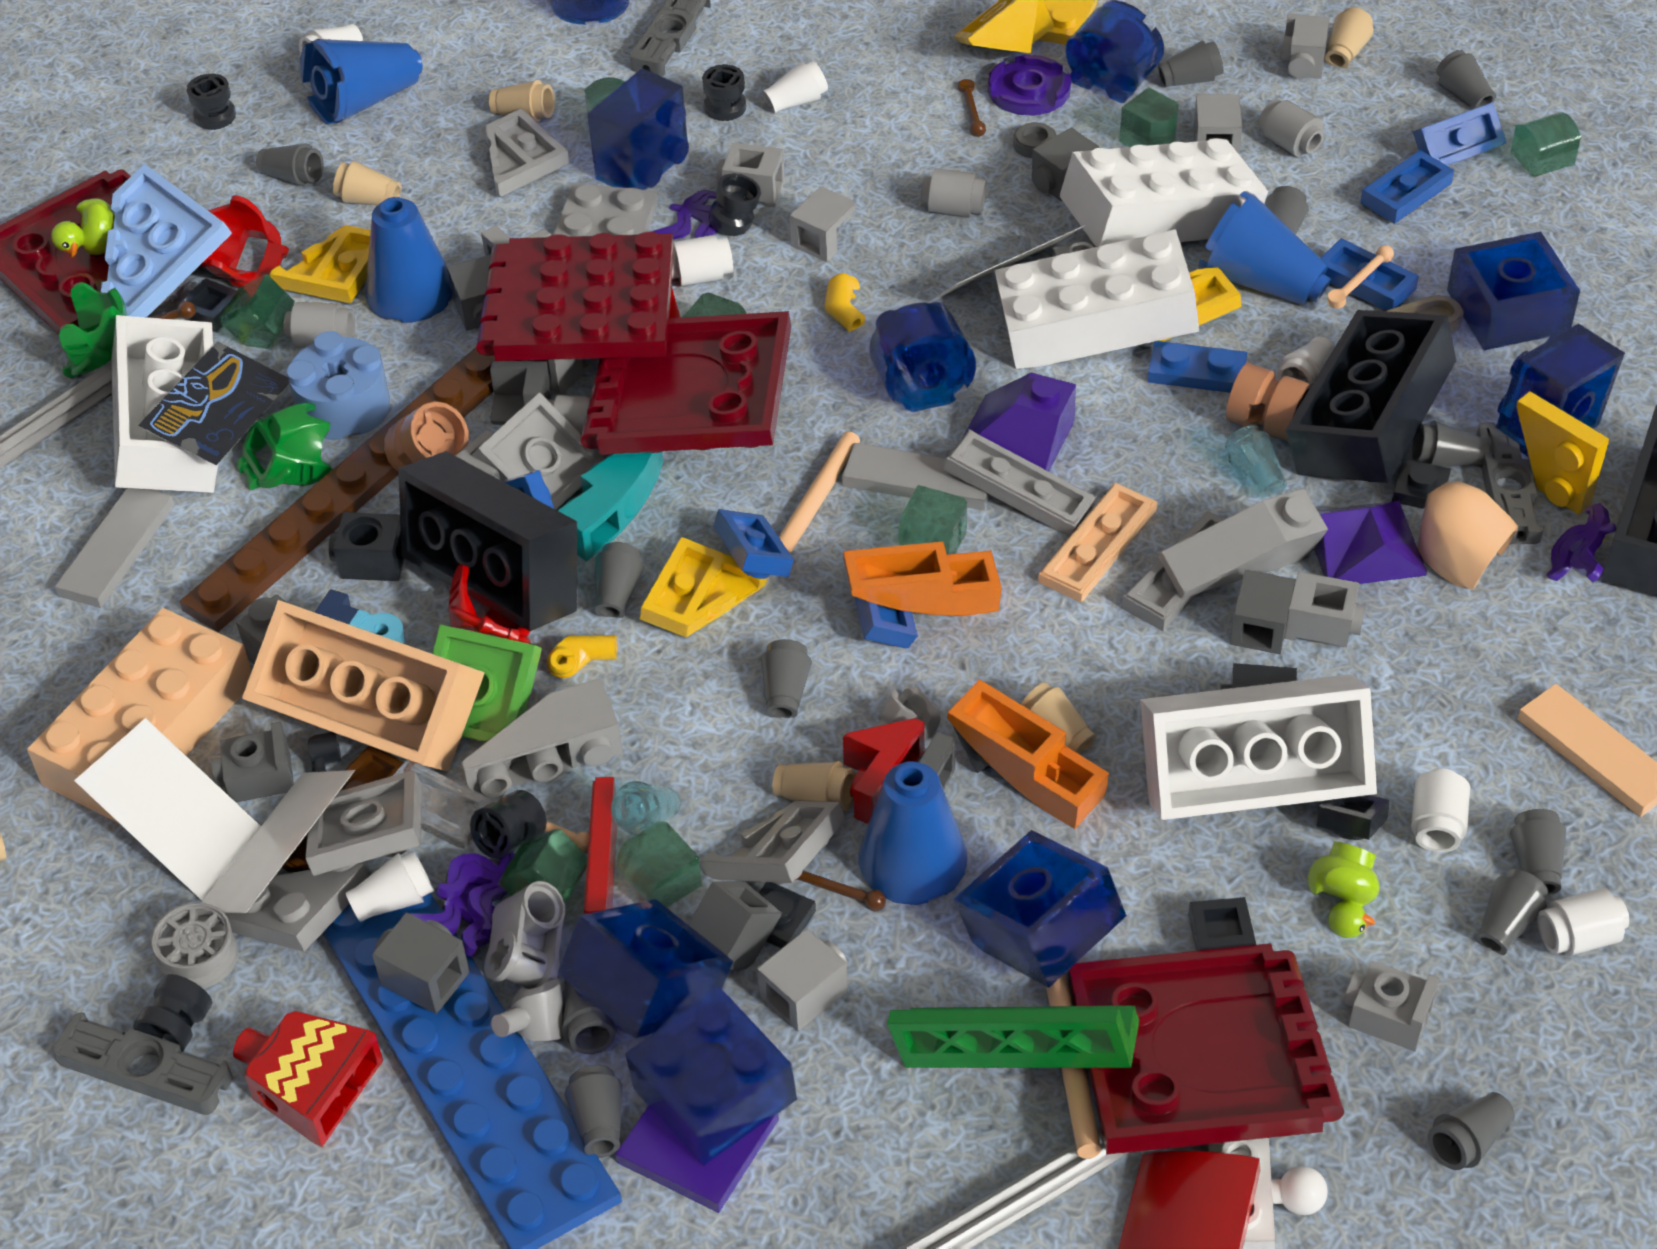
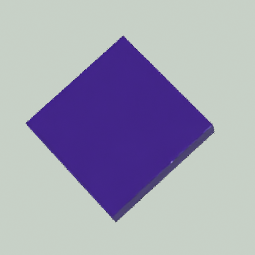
[615,1063,779,1213]

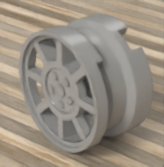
[151,903,238,989]

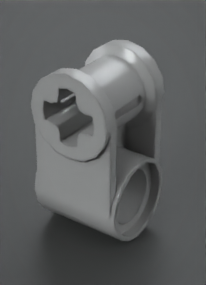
[484,881,566,989]

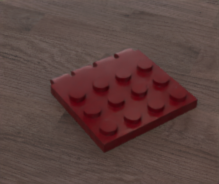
[0,169,202,335]
[476,232,674,361]
[580,311,792,455]
[1068,943,1344,1155]

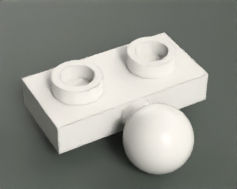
[1209,1138,1328,1249]

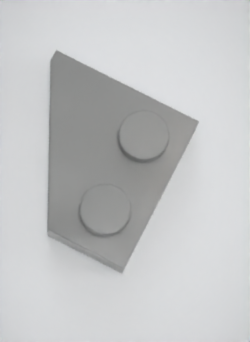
[485,108,569,197]
[700,801,846,885]
[224,863,370,952]

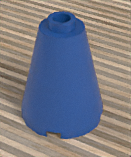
[300,39,423,124]
[1198,191,1331,305]
[365,197,452,323]
[858,762,967,905]

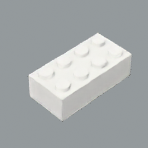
[1060,138,1268,247]
[994,229,1199,369]
[111,315,218,493]
[1140,674,1377,820]

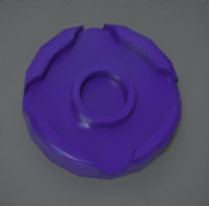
[988,55,1072,116]

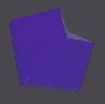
[1314,500,1427,584]

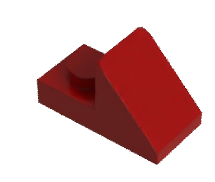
[842,718,925,824]

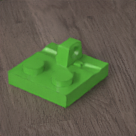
[432,624,542,742]

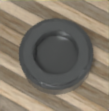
[1013,122,1057,158]

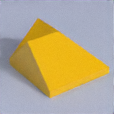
[953,0,1055,53]

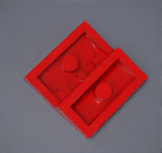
[1118,1151,1261,1249]

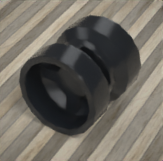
[702,64,746,121]
[186,73,236,130]
[709,173,761,236]
[470,790,547,859]
[133,974,213,1052]

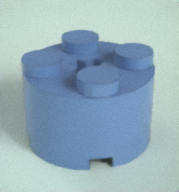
[287,331,390,440]

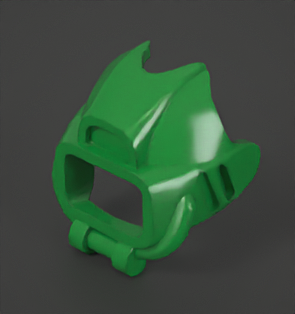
[59,282,127,378]
[236,403,332,490]

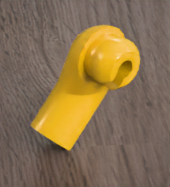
[824,273,865,332]
[546,635,618,679]

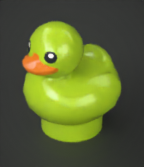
[51,198,115,258]
[1308,841,1380,938]

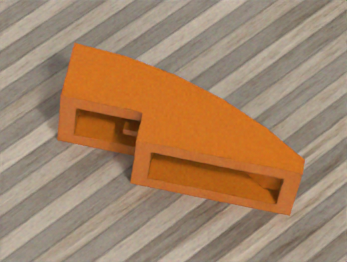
[843,541,1002,616]
[947,679,1109,829]

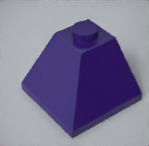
[962,372,1076,472]

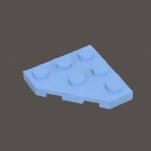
[101,163,232,317]

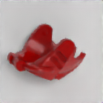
[200,195,289,289]
[448,564,531,644]

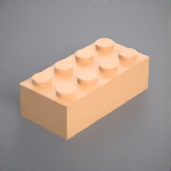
[242,600,484,772]
[27,608,252,824]

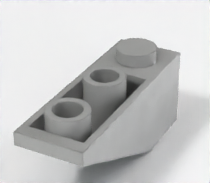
[462,678,623,799]

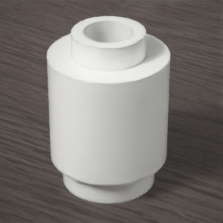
[672,235,733,286]
[1411,768,1470,852]
[1537,888,1629,956]

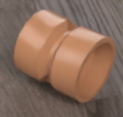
[1226,363,1312,442]
[384,401,469,472]

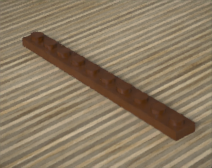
[180,347,522,632]

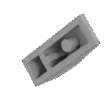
[1158,488,1328,598]

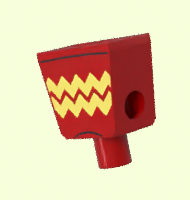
[233,1011,383,1147]

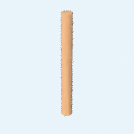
[778,431,860,554]
[1043,963,1101,1159]

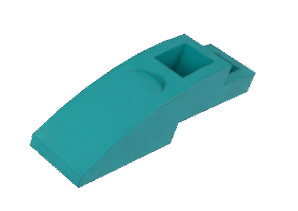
[558,452,663,562]

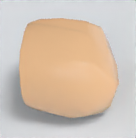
[1418,481,1518,589]

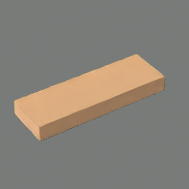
[1038,483,1158,603]
[1517,684,1657,817]

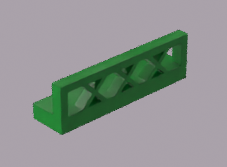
[887,1006,1139,1068]

